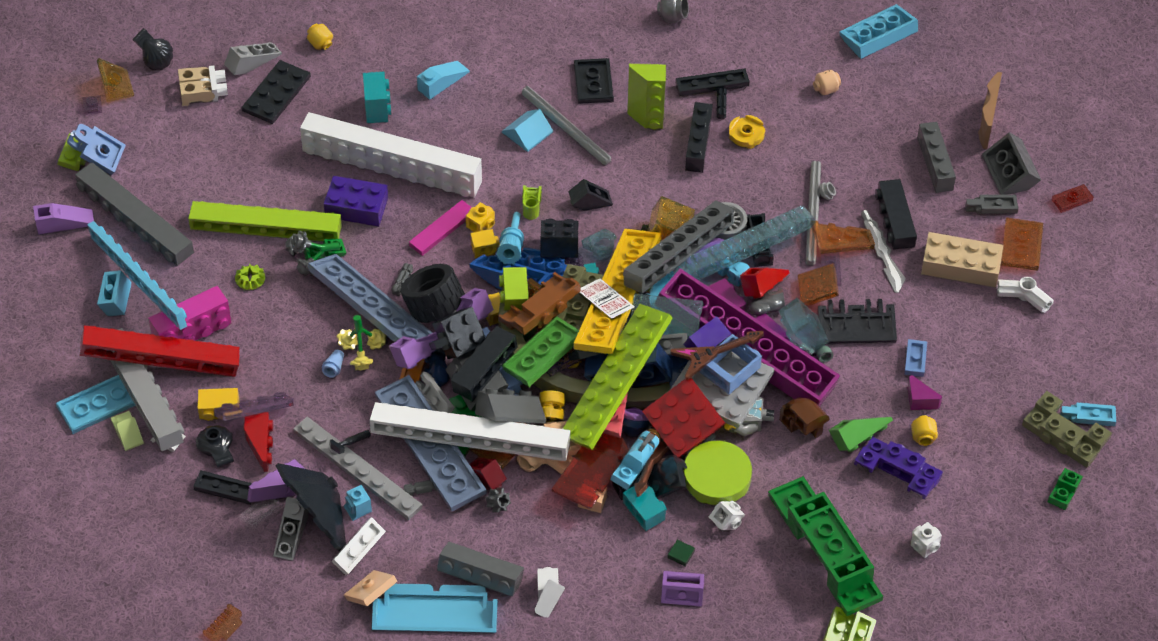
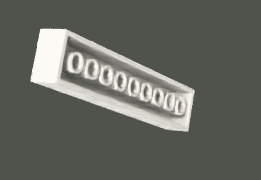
[300,112,482,198]

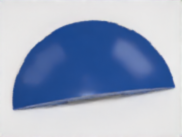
[469,248,567,299]

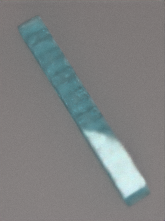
[665,206,816,281]

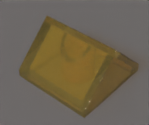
[97,58,134,102]

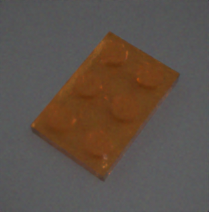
[1001,218,1043,271]

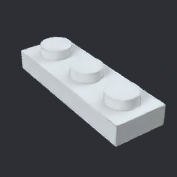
[331,517,386,575]

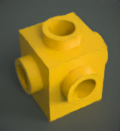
[466,202,495,232]

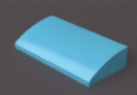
[839,4,918,59]

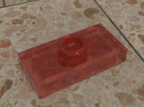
[1052,184,1094,213]

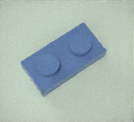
[904,339,927,377]

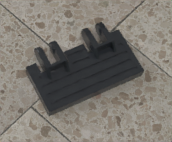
[817,299,897,344]

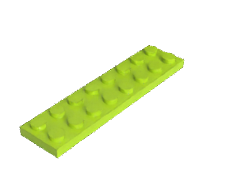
[563,304,673,450]

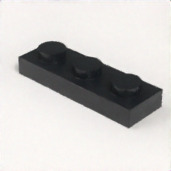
[193,470,252,505]

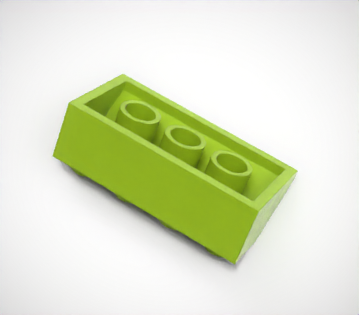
[627,63,666,130]

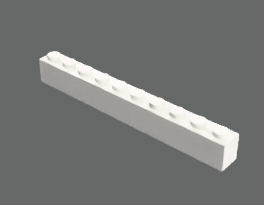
[370,402,570,461]

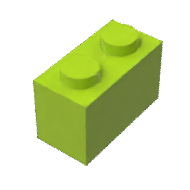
[499,267,528,310]

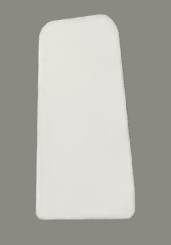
[535,579,565,617]

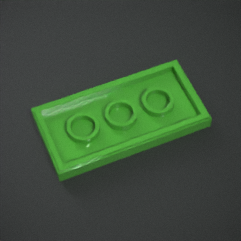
[502,316,579,387]

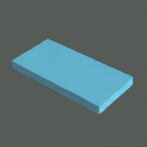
[56,375,135,434]

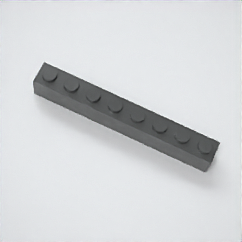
[75,162,194,266]

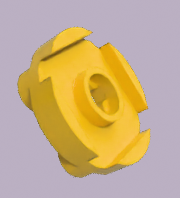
[729,115,765,149]

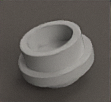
[819,182,836,200]

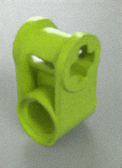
[522,185,542,220]

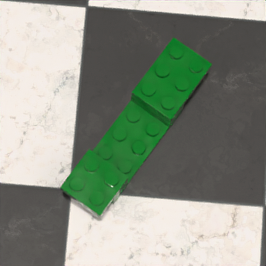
[768,476,883,616]

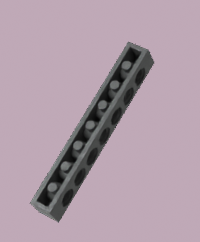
[623,200,734,293]

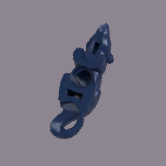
[424,348,450,387]

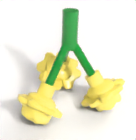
[337,315,387,371]

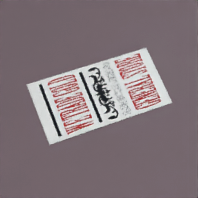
[580,279,635,319]

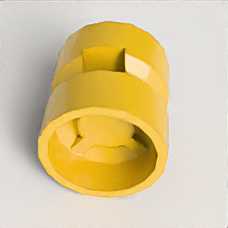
[539,391,565,423]

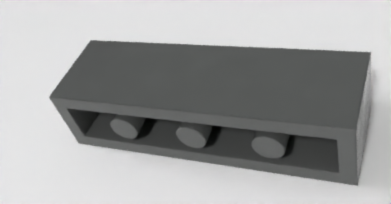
[917,122,956,193]
[437,542,524,597]

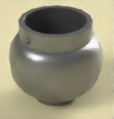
[657,0,689,23]

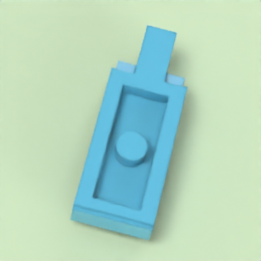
[1060,402,1116,426]

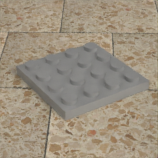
[670,351,774,429]

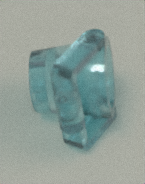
[581,229,617,261]

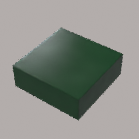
[668,539,695,567]

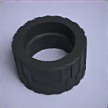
[400,263,465,323]

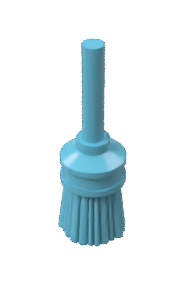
[496,212,524,265]

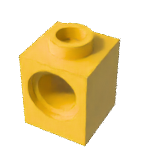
[471,229,500,258]

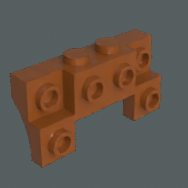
[498,272,581,335]

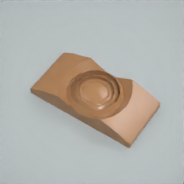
[978,72,1002,149]

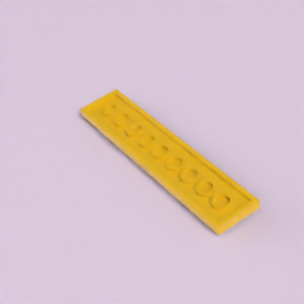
[574,229,661,354]

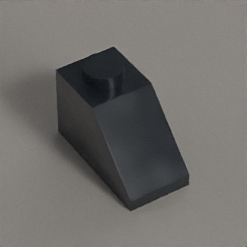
[568,179,613,211]

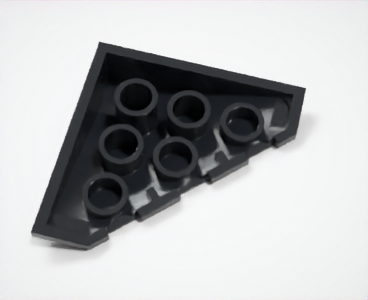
[275,463,346,552]

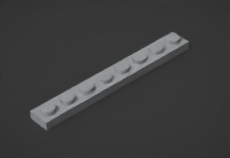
[293,417,423,520]

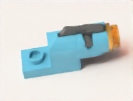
[610,429,660,490]

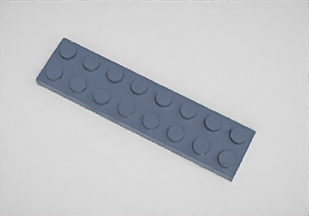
[307,254,432,342]
[375,375,487,511]

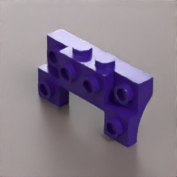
[854,437,943,500]

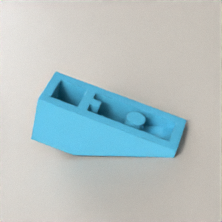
[417,61,470,100]

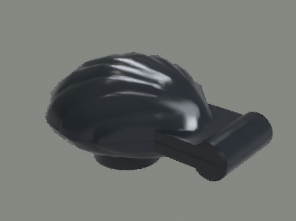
[132,28,173,70]
[196,425,234,468]

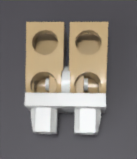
[178,66,228,106]

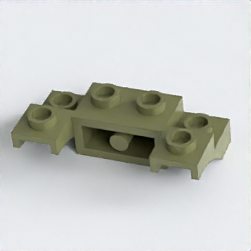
[542,264,604,330]
[1022,391,1112,468]

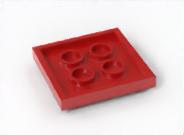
[642,378,726,458]

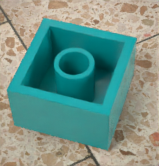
[363,71,391,123]

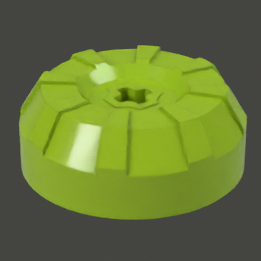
[683,441,752,505]

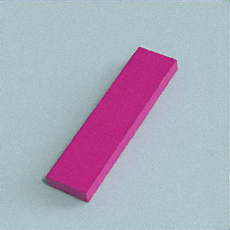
[409,200,472,256]

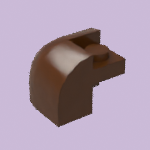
[779,397,830,438]

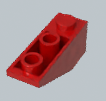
[740,268,790,298]
[244,412,274,472]

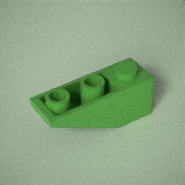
[829,417,893,452]

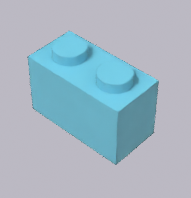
[97,270,132,316]

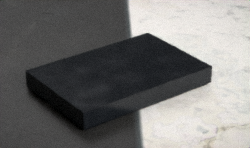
[574,58,614,104]

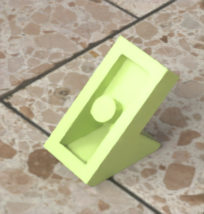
[111,411,144,451]

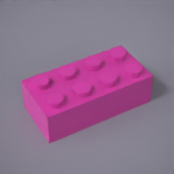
[148,285,231,341]

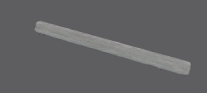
[522,86,611,165]
[806,161,821,266]

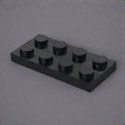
[242,60,311,124]

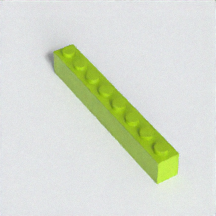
[188,201,342,241]

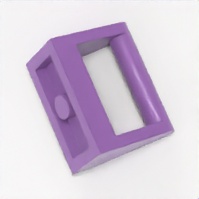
[661,571,704,607]

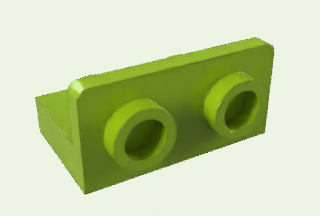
[57,133,86,171]

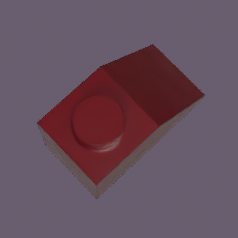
[469,457,507,490]

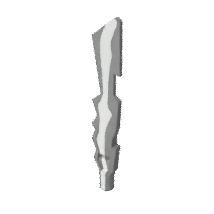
[861,210,906,293]

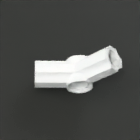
[997,277,1054,313]

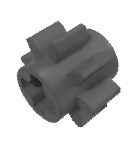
[485,488,511,513]

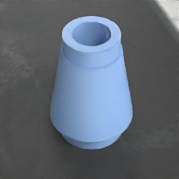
[322,350,344,378]

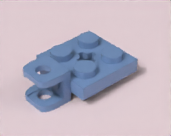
[67,124,126,175]

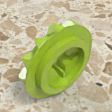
[235,263,265,290]

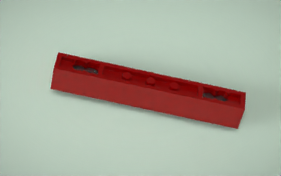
[80,325,240,377]

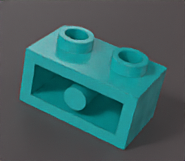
[623,486,667,531]

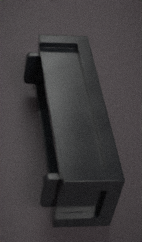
[746,213,774,267]

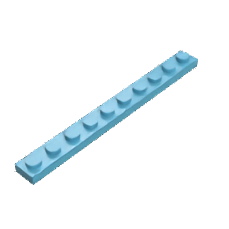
[87,221,187,330]

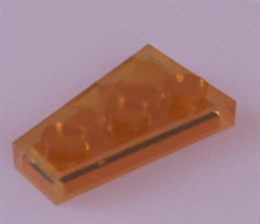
[810,220,875,254]

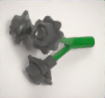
[285,231,340,276]

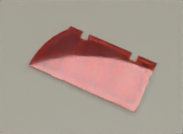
[552,433,630,509]

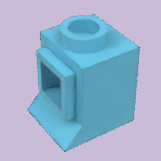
[344,485,372,521]

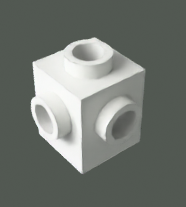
[709,501,745,530]
[911,522,942,558]

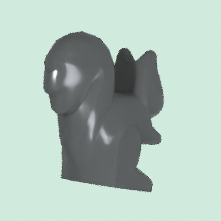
[748,288,785,315]

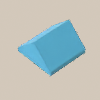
[502,109,553,152]

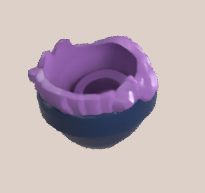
[622,407,650,438]

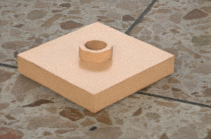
[344,570,397,606]

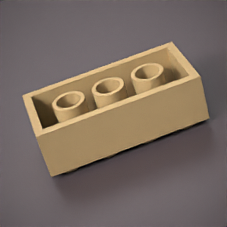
[921,232,1004,287]

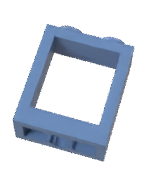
[700,334,762,394]

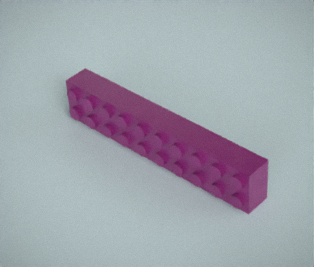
[655,268,840,406]

